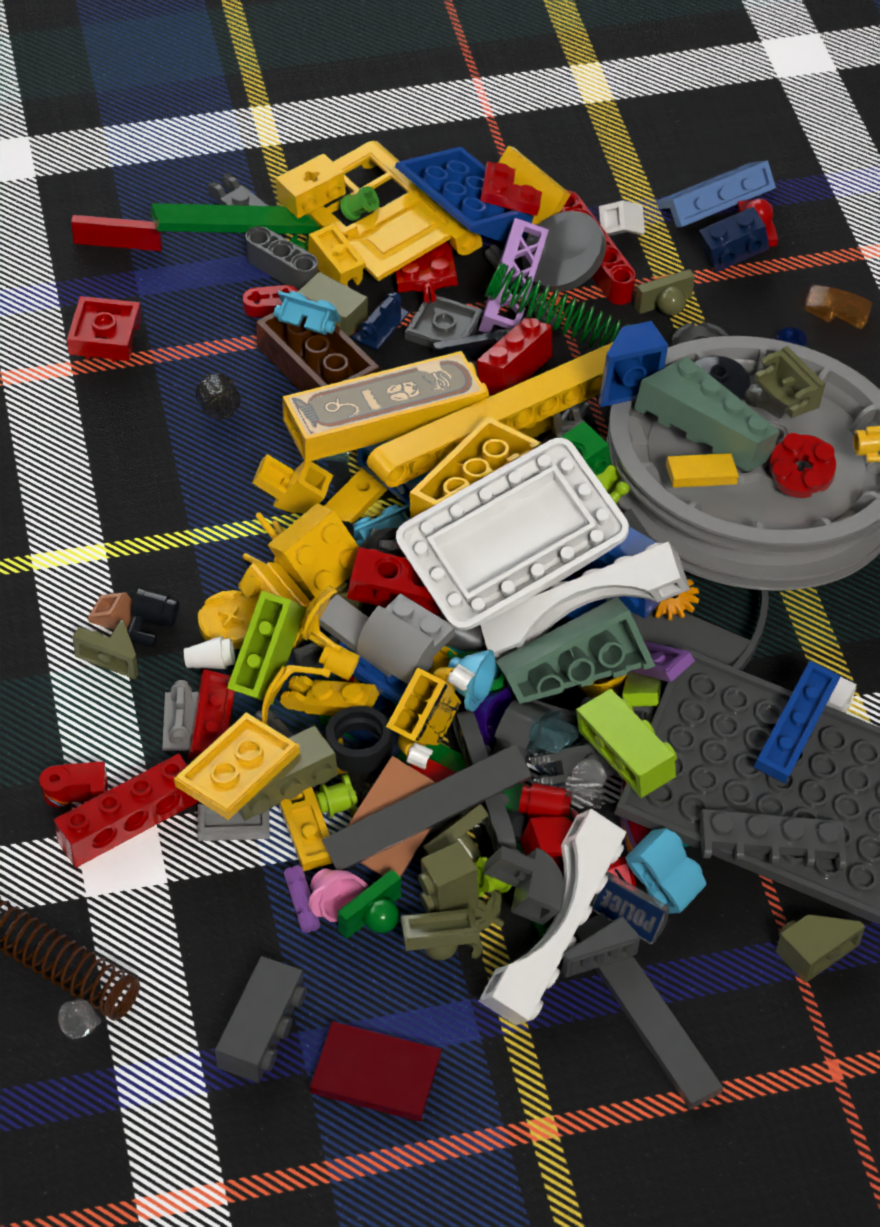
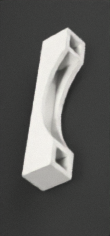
[480,541,690,659]
[479,809,627,1025]

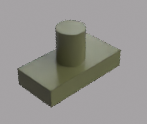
[419,804,489,861]

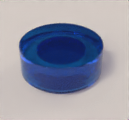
[776,327,807,347]

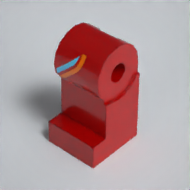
[39,761,108,808]

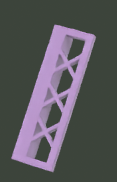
[478,218,549,333]

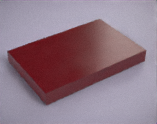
[310,1021,442,1122]

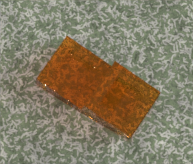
[804,285,872,329]

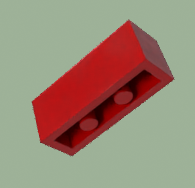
[477,318,552,396]

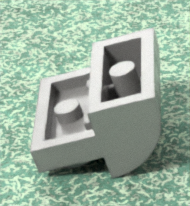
[357,594,455,684]

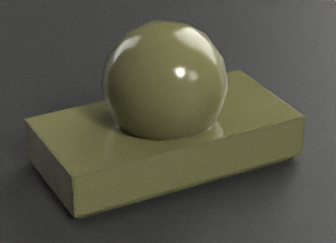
[635,269,695,315]
[401,908,480,961]

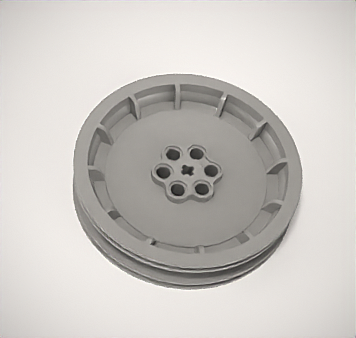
[606,336,880,591]

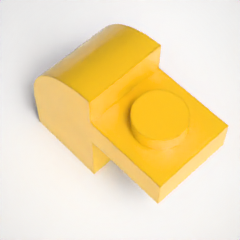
[252,454,333,513]

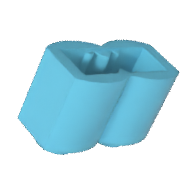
[626,828,707,914]

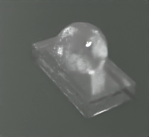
[565,759,607,809]

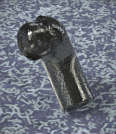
[744,384,788,419]

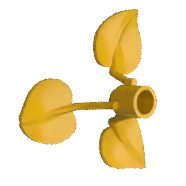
[262,585,360,725]

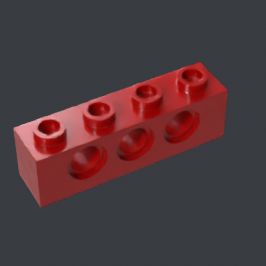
[347,547,442,617]
[54,754,199,868]

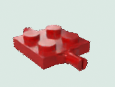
[395,241,458,303]

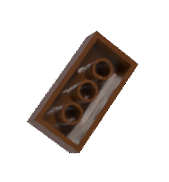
[256,296,380,392]

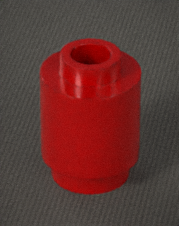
[519,783,572,818]

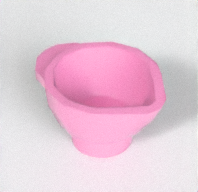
[308,869,369,922]

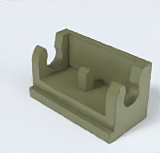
[754,346,825,418]

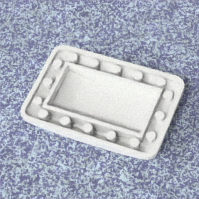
[396,438,629,631]

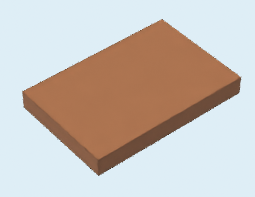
[347,756,436,877]

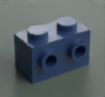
[699,207,769,273]

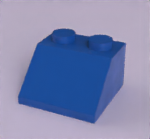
[599,321,668,407]

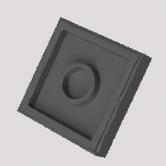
[405,295,484,348]

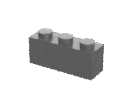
[215,956,307,1083]

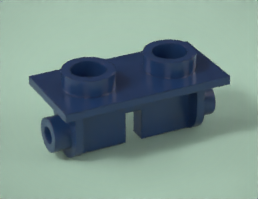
[352,292,409,350]

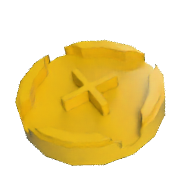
[198,590,255,649]

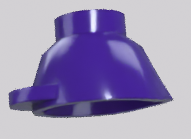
[463,689,513,750]

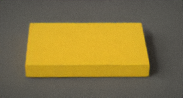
[498,146,571,237]
[174,713,300,820]

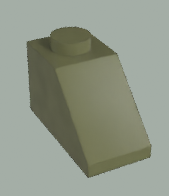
[776,915,865,983]

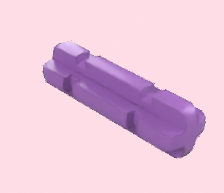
[284,865,320,933]

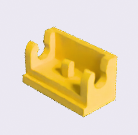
[308,224,366,287]

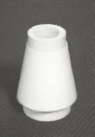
[184,636,235,669]

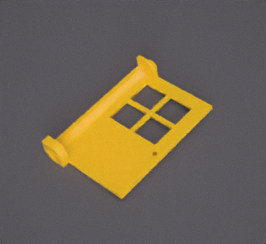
[308,141,482,281]

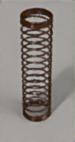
[0,896,140,1021]

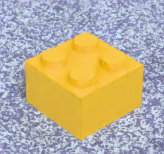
[268,503,359,600]

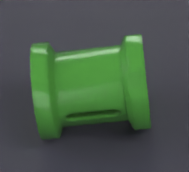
[340,186,379,221]

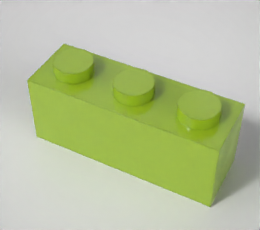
[227,590,306,705]
[576,689,677,798]

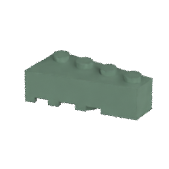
[634,357,780,472]
[495,597,655,704]

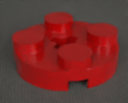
[769,433,836,498]

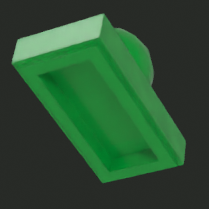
[338,870,401,939]

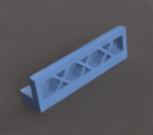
[656,160,776,227]

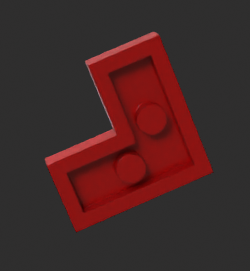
[480,162,542,216]

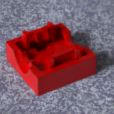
[67,296,142,363]

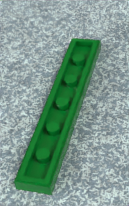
[150,203,322,234]

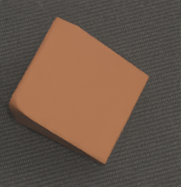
[87,592,133,630]

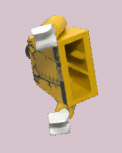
[386,664,475,770]

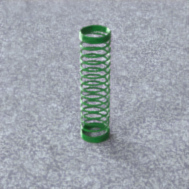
[485,262,629,348]

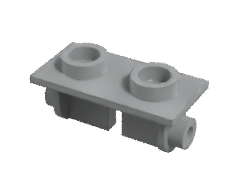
[162,680,198,751]

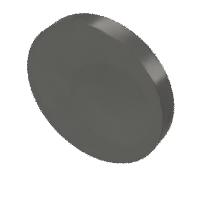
[522,211,606,292]

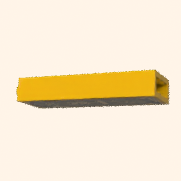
[283,351,489,463]

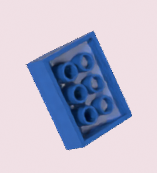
[395,147,534,243]

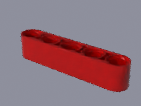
[560,190,636,305]

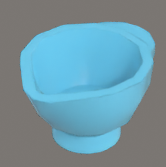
[448,650,496,712]

